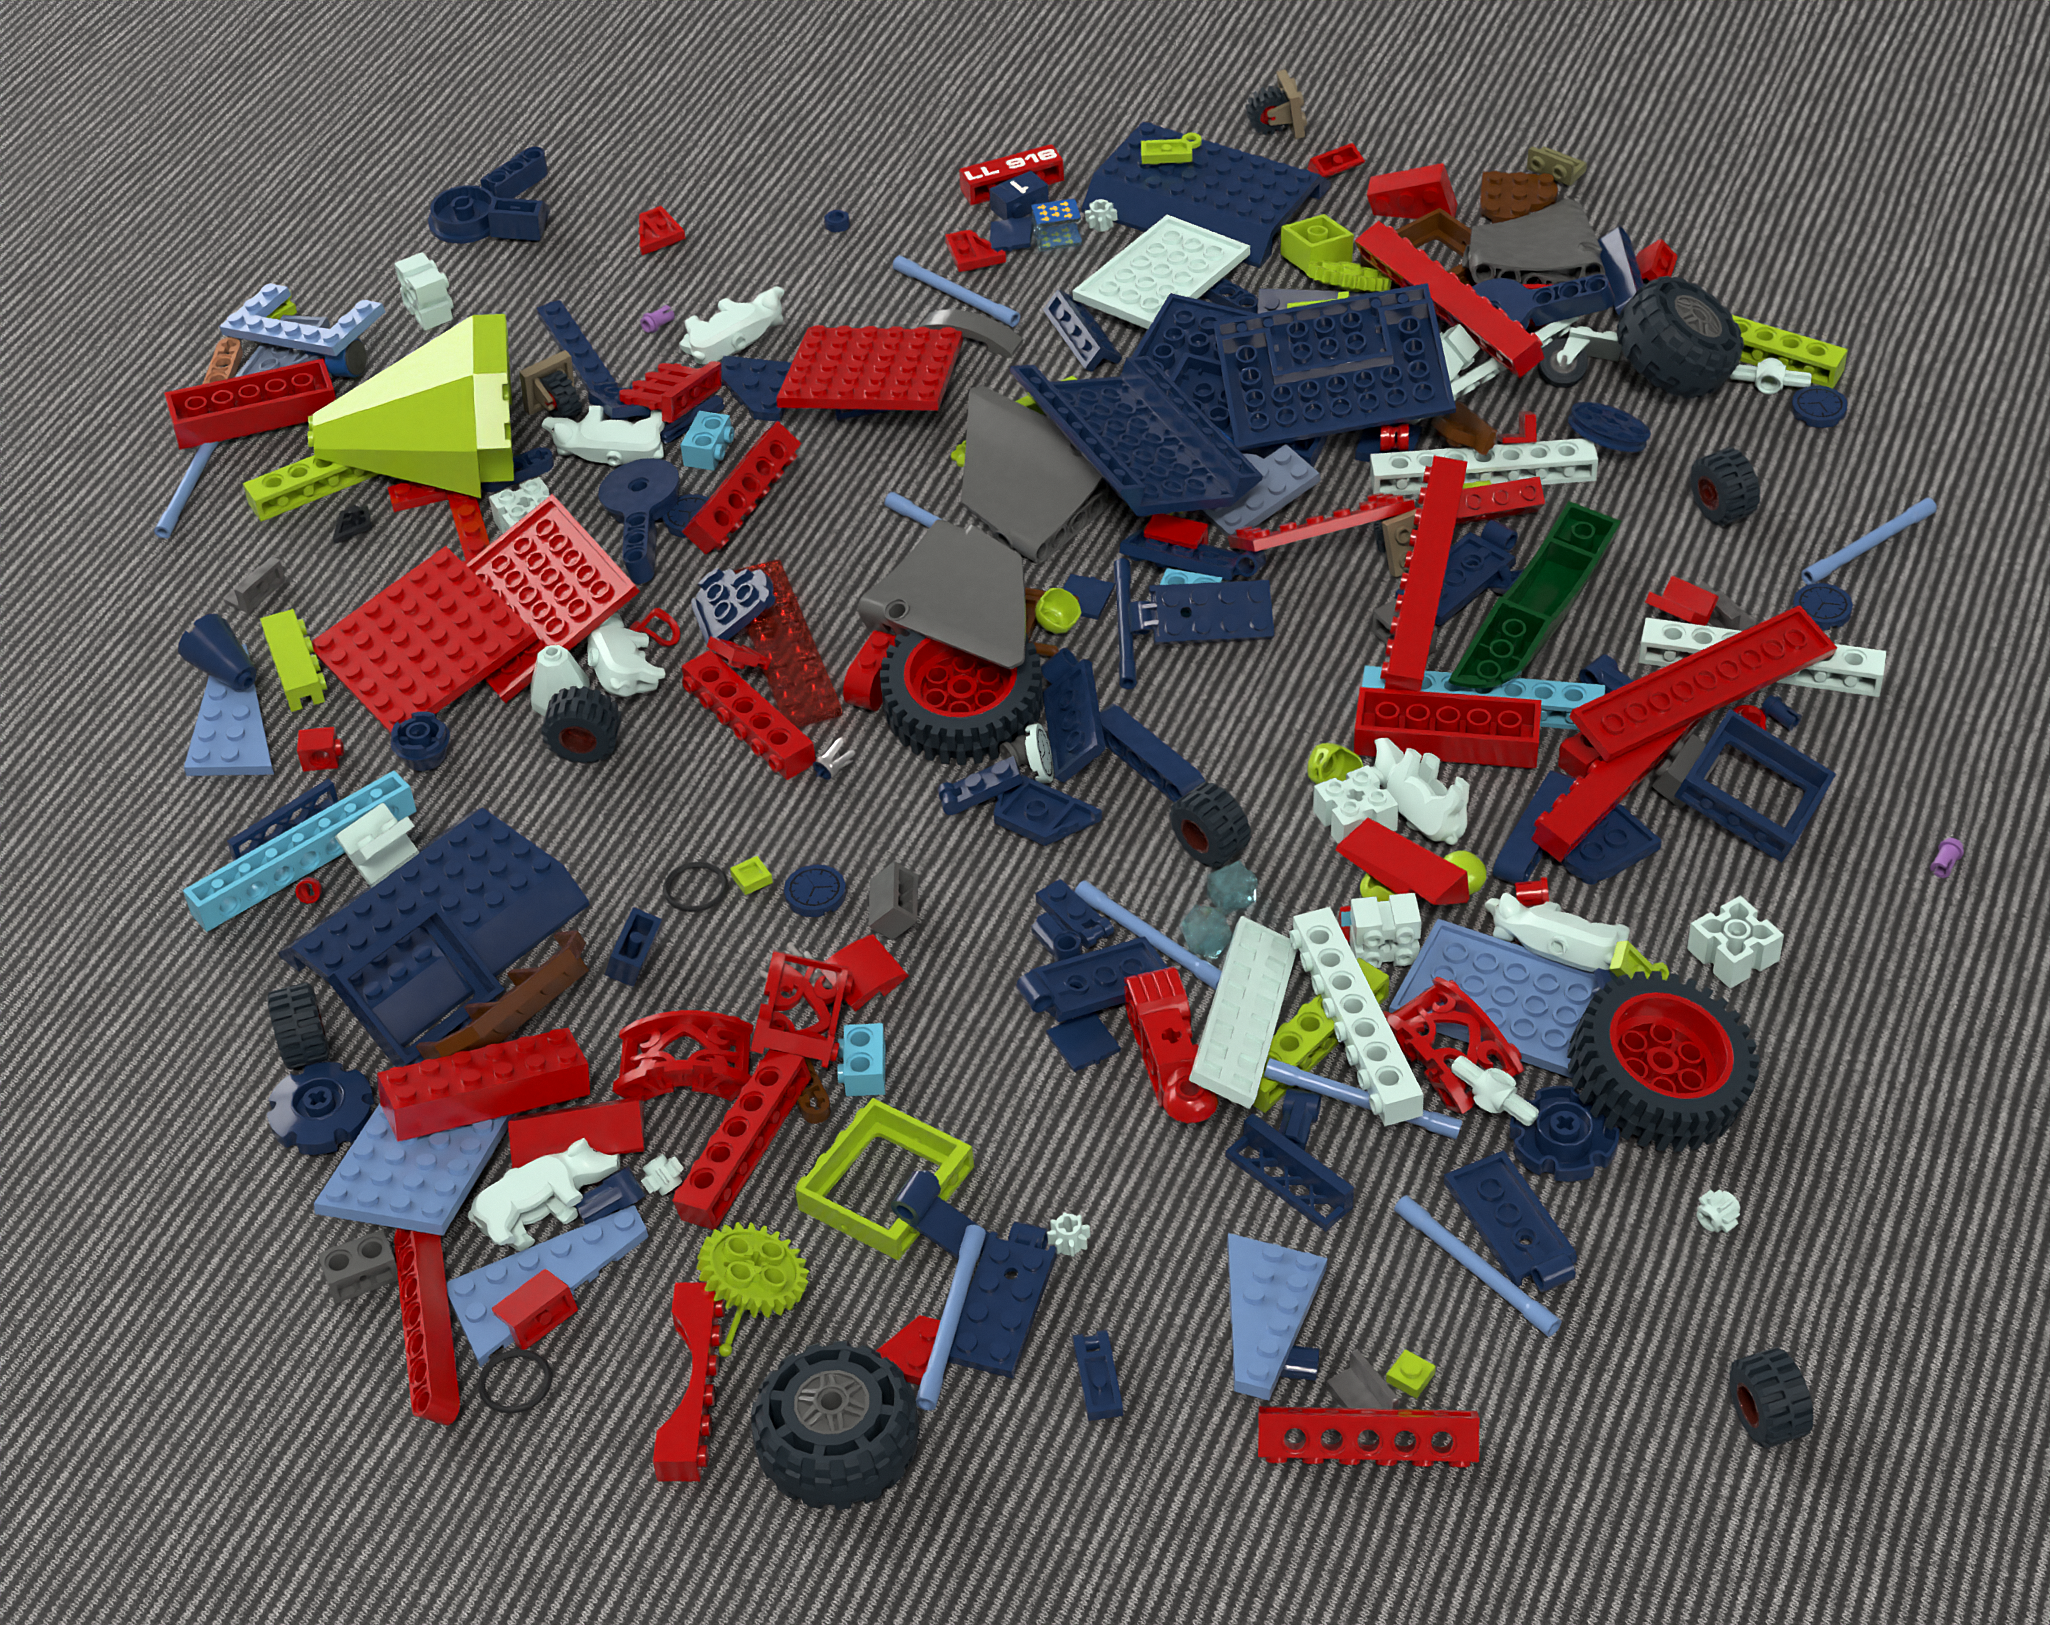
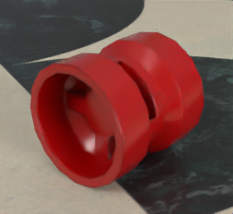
[1380,424,1409,451]

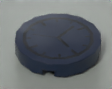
[1791,385,1848,428]
[662,494,709,538]
[1792,583,1853,630]
[784,864,847,917]

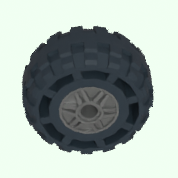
[1617,276,1744,399]
[751,1341,919,1510]

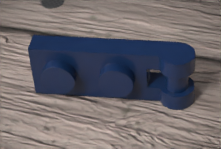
[937,756,1024,815]
[1035,879,1114,949]
[1072,1330,1124,1421]

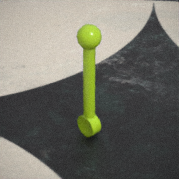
[719,1306,747,1357]

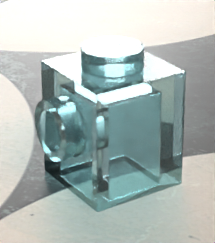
[1207,861,1258,916]
[1179,904,1233,958]

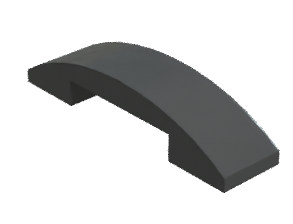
[919,309,1023,358]

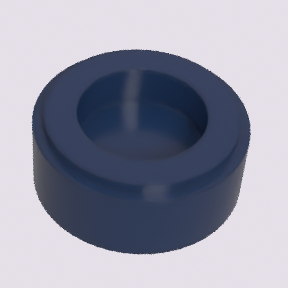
[824,210,850,232]

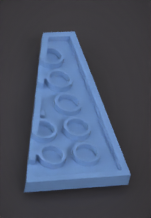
[184,644,274,776]
[446,1205,648,1367]
[1227,1233,1328,1401]

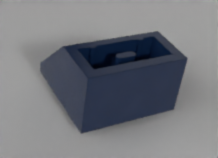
[488,197,550,241]

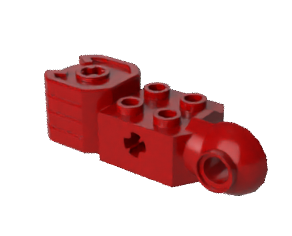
[1124,966,1218,1123]

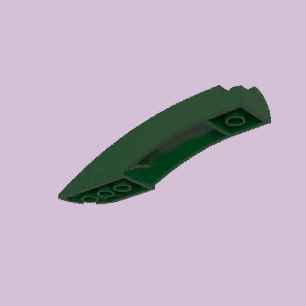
[1448,501,1622,688]

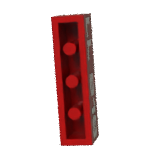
[959,144,1064,206]

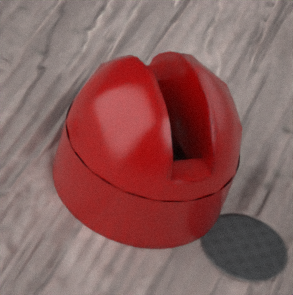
[295,877,322,904]

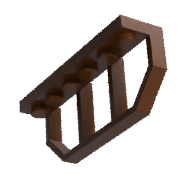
[416,930,589,1060]

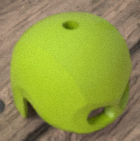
[1307,743,1363,784]

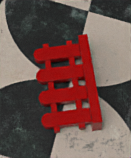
[619,361,722,423]

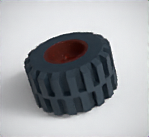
[1690,447,1760,526]
[541,686,622,764]
[1169,782,1251,868]
[267,982,329,1070]
[1729,1347,1813,1449]

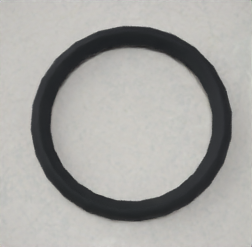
[663,861,728,912]
[478,1349,552,1413]

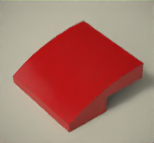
[819,934,909,1012]

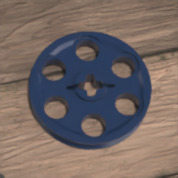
[1567,402,1651,452]

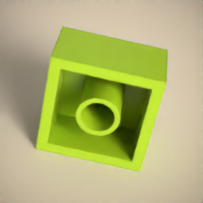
[1280,214,1354,274]

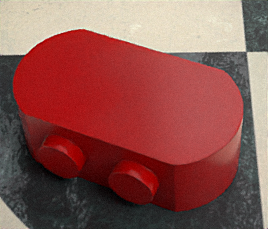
[843,630,897,711]

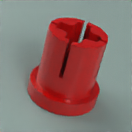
[1515,877,1549,907]

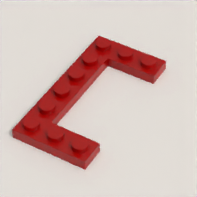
[387,482,490,565]
[1228,493,1415,552]

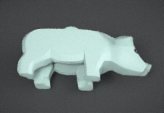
[680,287,784,365]
[542,406,665,466]
[587,613,665,697]
[1370,738,1470,845]
[1485,893,1630,972]
[468,1138,620,1251]

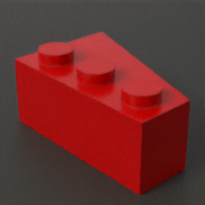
[1366,163,1458,219]

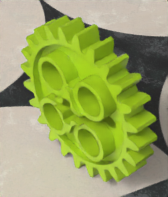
[1306,261,1392,292]
[696,1222,809,1318]

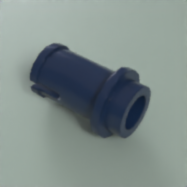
[1761,695,1802,731]

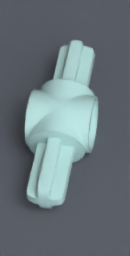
[1729,358,1812,394]
[1451,1056,1539,1126]

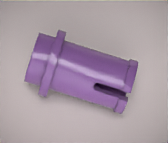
[640,305,675,333]
[1930,838,1964,878]

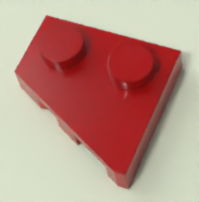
[945,229,1006,272]
[876,1315,941,1385]

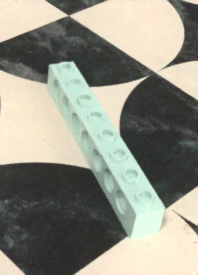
[1370,438,1598,496]
[1639,618,1886,697]
[1289,907,1423,1126]

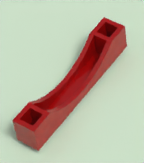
[653,1282,725,1482]

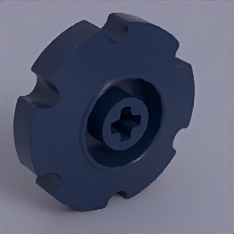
[267,1062,375,1155]
[1509,1086,1620,1182]

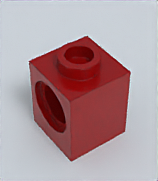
[297,727,344,772]

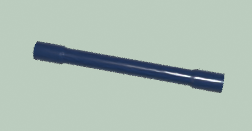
[1113,558,1137,689]

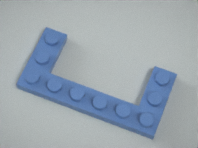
[219,284,385,356]

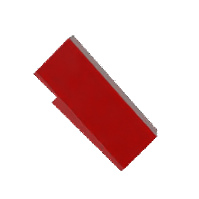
[1335,818,1470,905]
[508,1096,644,1168]

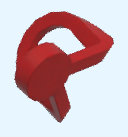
[629,608,680,647]
[1733,705,1767,731]

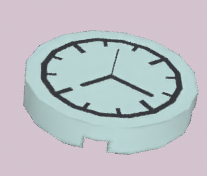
[1025,723,1054,784]

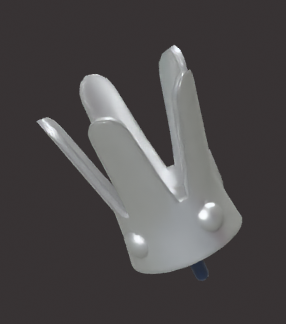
[813,738,855,780]

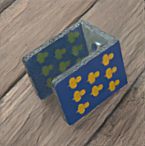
[1031,199,1082,252]

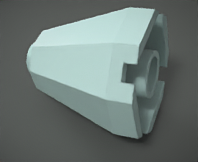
[531,645,591,717]

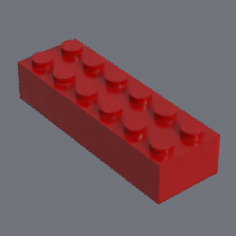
[164,358,336,450]
[1354,687,1542,768]
[377,1028,590,1142]

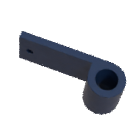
[890,1170,990,1260]

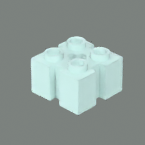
[394,252,454,330]
[1440,324,1480,383]
[489,477,550,533]
[1313,765,1398,844]
[1350,893,1421,968]
[1687,895,1784,988]

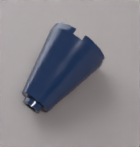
[178,613,257,690]

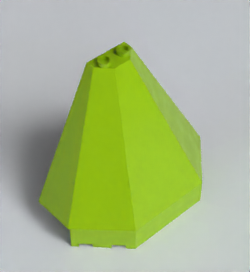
[308,314,514,498]

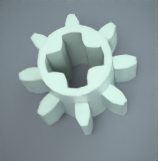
[1085,199,1117,231]
[641,1154,684,1196]
[1697,1190,1740,1233]
[1047,1213,1090,1257]

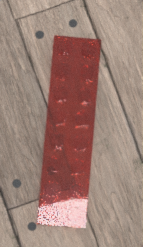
[733,559,843,727]

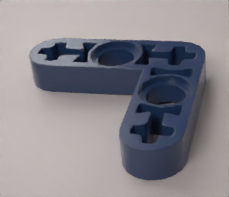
[481,447,554,492]

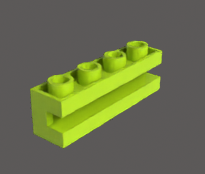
[260,609,327,712]

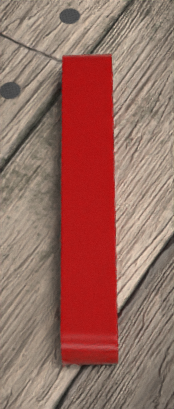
[394,1228,460,1426]

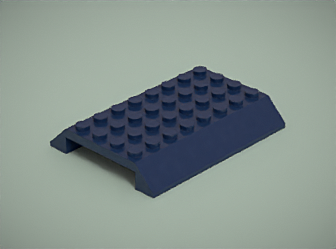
[1081,122,1331,268]
[1009,356,1263,516]
[278,807,590,1047]

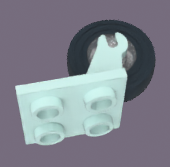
[1538,326,1622,388]

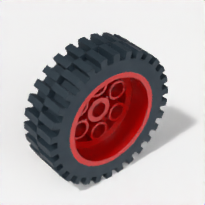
[880,629,1043,765]
[1567,971,1760,1151]

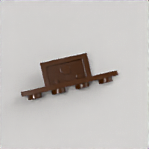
[1430,401,1497,456]

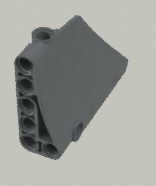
[1462,199,1605,284]
[961,386,1119,564]
[858,519,1026,669]

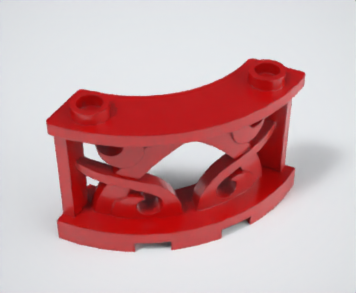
[750,950,854,1068]
[1383,976,1524,1114]
[612,1010,754,1101]

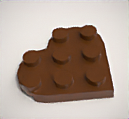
[1480,171,1558,224]

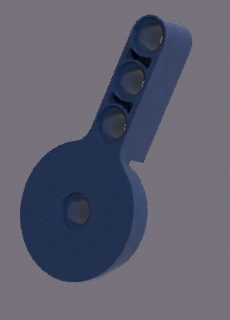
[428,146,548,244]
[1473,274,1615,350]
[598,458,680,584]

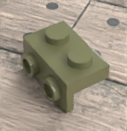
[1527,146,1587,186]

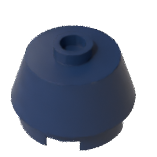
[390,712,450,771]

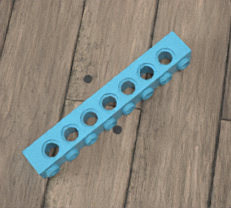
[1362,666,1605,730]
[183,771,417,932]

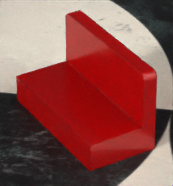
[1636,238,1678,281]
[1497,411,1536,443]
[1144,513,1208,549]
[1645,576,1719,626]
[492,1269,578,1350]

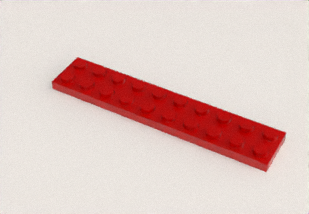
[1569,605,1838,762]

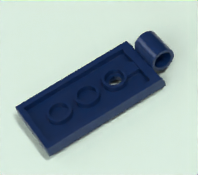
[1395,520,1518,626]
[1119,529,1266,581]
[1128,580,1275,645]
[1041,648,1106,783]
[1016,936,1168,1022]
[1444,1150,1577,1292]
[947,1221,1057,1379]

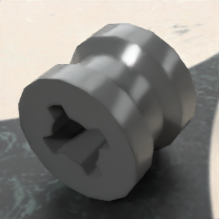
[1000,735,1029,767]

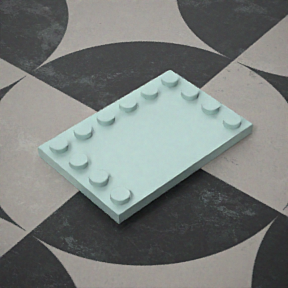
[1073,215,1250,329]

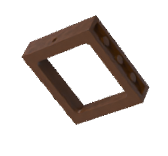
[1360,208,1479,290]

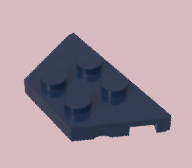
[994,775,1102,846]

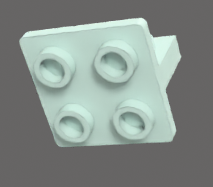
[335,803,418,885]

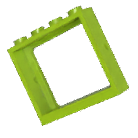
[795,1098,974,1261]

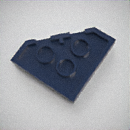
[721,356,792,422]

